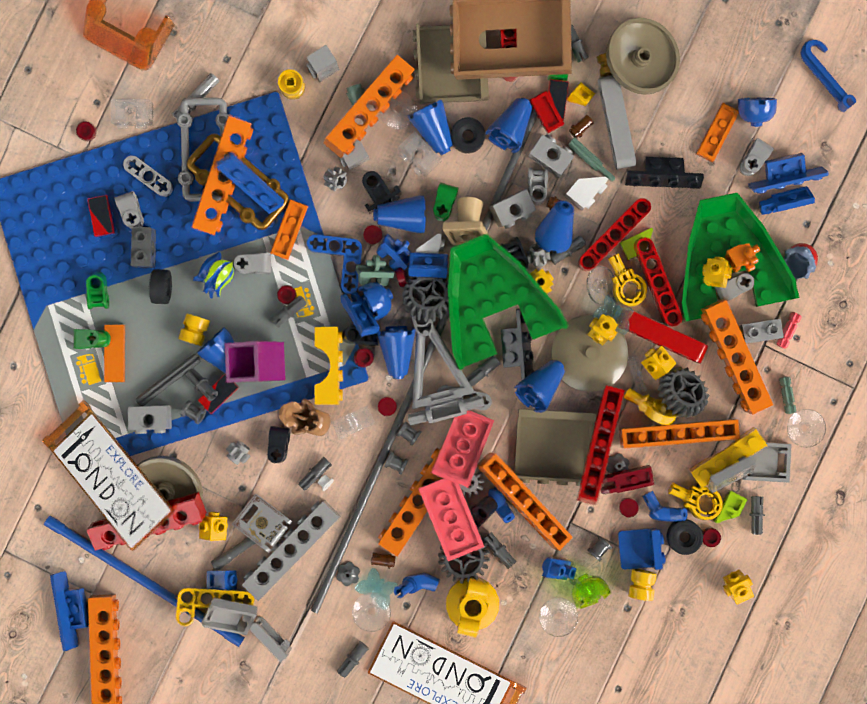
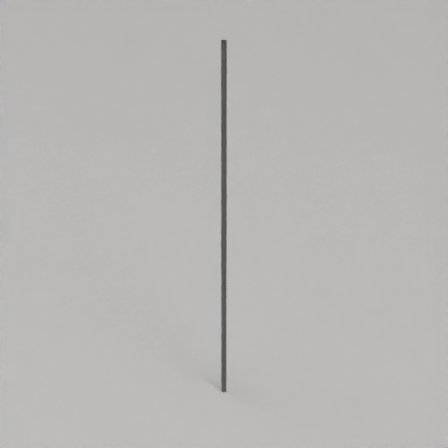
[311,109,537,614]

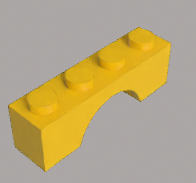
[315,327,343,405]
[689,427,767,488]

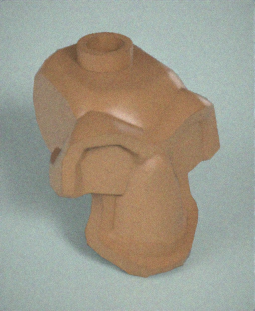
[279,399,331,436]

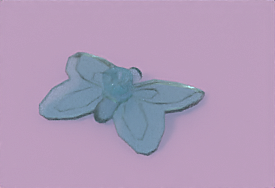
[593,295,634,335]
[355,568,398,610]

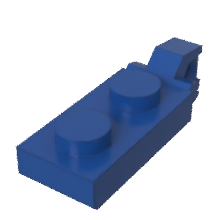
[759,186,815,215]

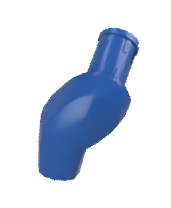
[488,487,515,523]
[642,491,687,521]
[394,573,440,598]

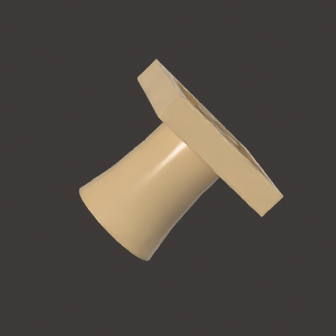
[443,197,489,247]

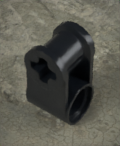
[500,237,529,270]
[343,325,380,346]
[267,426,291,463]
[469,496,498,529]

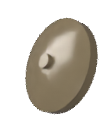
[606,18,680,95]
[551,315,628,392]
[136,456,203,530]

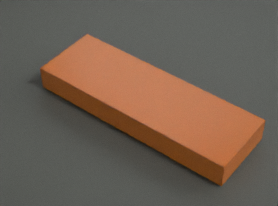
[696,103,739,163]
[270,200,308,260]
[104,325,125,382]

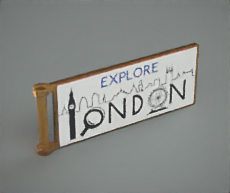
[42,400,174,550]
[368,621,527,704]

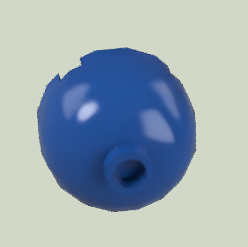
[738,97,777,127]
[358,282,393,321]

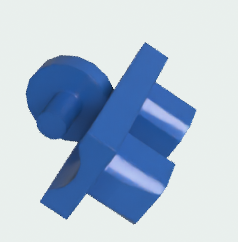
[376,234,410,271]
[542,557,577,580]

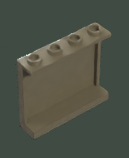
[413,24,489,104]
[514,409,596,486]

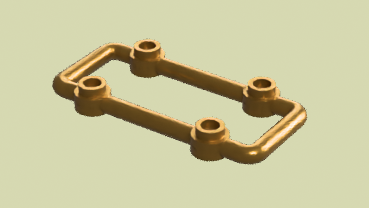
[187,134,289,230]

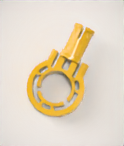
[607,253,647,306]
[624,388,678,425]
[668,482,723,520]

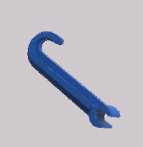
[800,40,856,112]

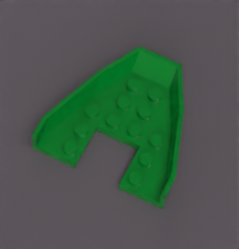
[682,193,799,322]
[448,233,569,370]

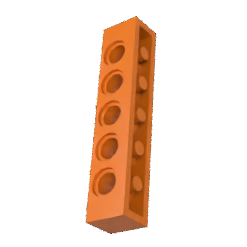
[323,55,415,158]
[192,116,253,235]
[701,299,773,415]
[619,419,740,449]
[378,447,443,557]
[477,452,573,551]
[88,594,122,704]

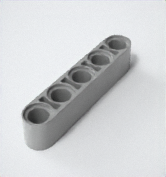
[598,76,636,170]

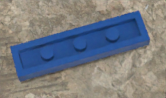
[216,153,284,214]

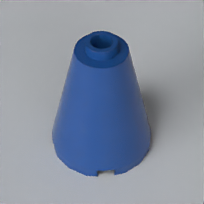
[486,98,532,153]
[408,99,453,155]
[373,195,426,234]
[535,200,574,253]
[377,326,416,379]
[197,327,235,374]
[515,360,565,413]

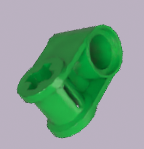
[433,183,459,222]
[86,272,109,309]
[73,329,111,349]

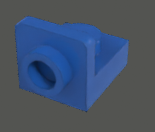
[206,570,238,590]

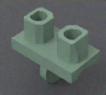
[355,255,394,286]

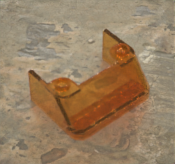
[83,0,175,71]

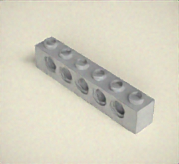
[242,500,341,601]

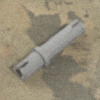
[172,73,220,119]

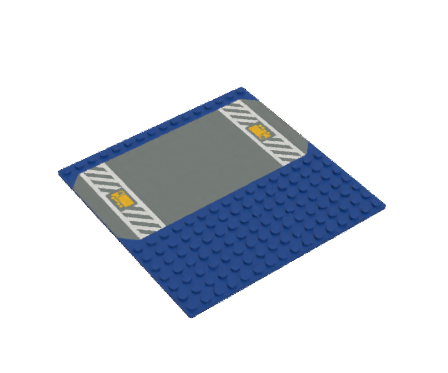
[0,92,369,457]

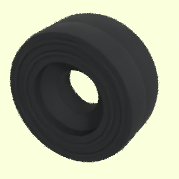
[451,117,485,154]
[149,269,172,304]
[666,519,703,555]

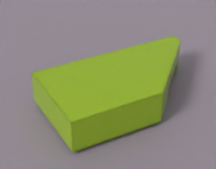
[620,228,653,260]
[713,490,748,524]

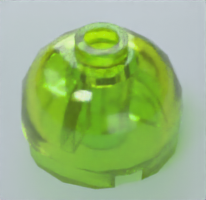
[572,574,612,609]

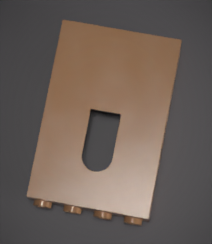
[450,0,572,80]

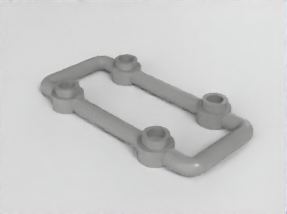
[177,98,229,202]

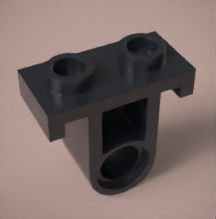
[362,171,402,214]

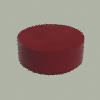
[76,121,97,141]
[363,225,383,245]
[395,268,408,287]
[277,285,297,305]
[354,348,374,368]
[378,397,397,416]
[619,498,639,518]
[702,528,721,547]

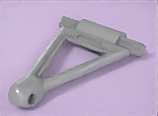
[408,315,485,426]

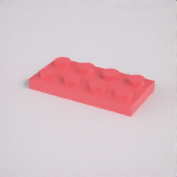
[432,410,494,488]
[419,478,484,561]

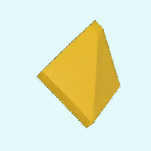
[567,82,595,106]

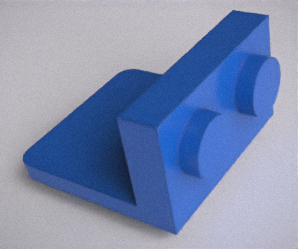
[618,528,666,570]

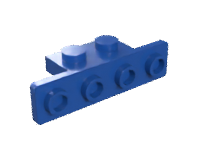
[749,153,829,194]
[50,571,89,651]

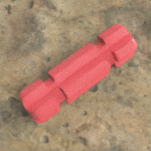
[777,312,801,349]

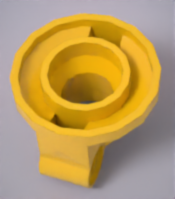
[446,577,499,638]

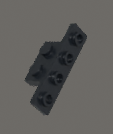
[625,156,704,189]
[501,308,534,380]

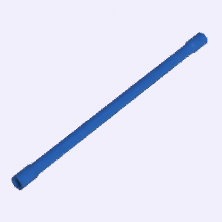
[44,515,245,647]

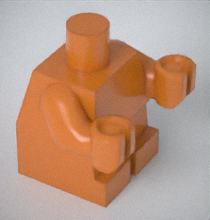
[725,243,760,273]

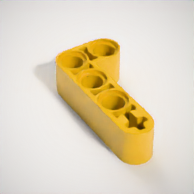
[176,588,254,627]

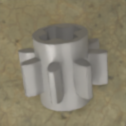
[323,166,347,191]
[526,243,551,267]
[226,441,250,465]

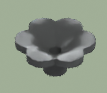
[606,453,630,474]
[337,562,360,586]

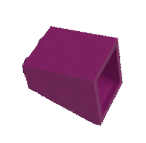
[225,341,286,383]

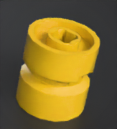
[278,69,305,100]
[178,313,210,346]
[628,569,657,601]

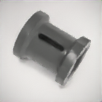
[181,401,206,424]
[396,421,422,446]
[384,451,408,475]
[587,536,613,562]

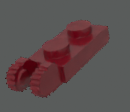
[601,465,655,494]

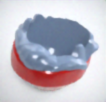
[783,243,818,279]

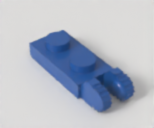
[340,292,380,336]

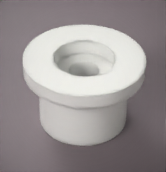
[318,475,334,491]

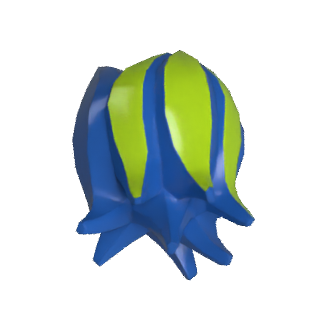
[193,252,234,299]

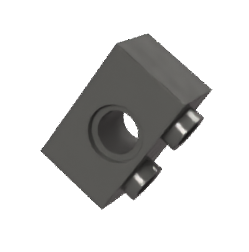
[131,227,156,268]

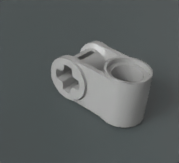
[740,138,774,176]
[528,168,548,206]
[115,191,144,229]
[234,253,271,274]
[715,273,754,301]

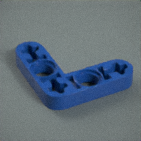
[307,235,362,295]

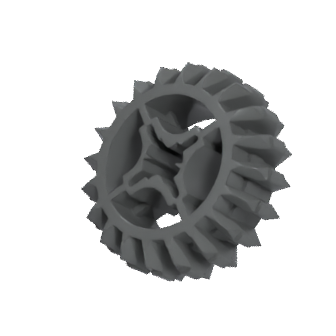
[402,277,449,322]
[657,367,710,418]
[438,538,490,584]

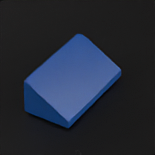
[408,252,448,278]

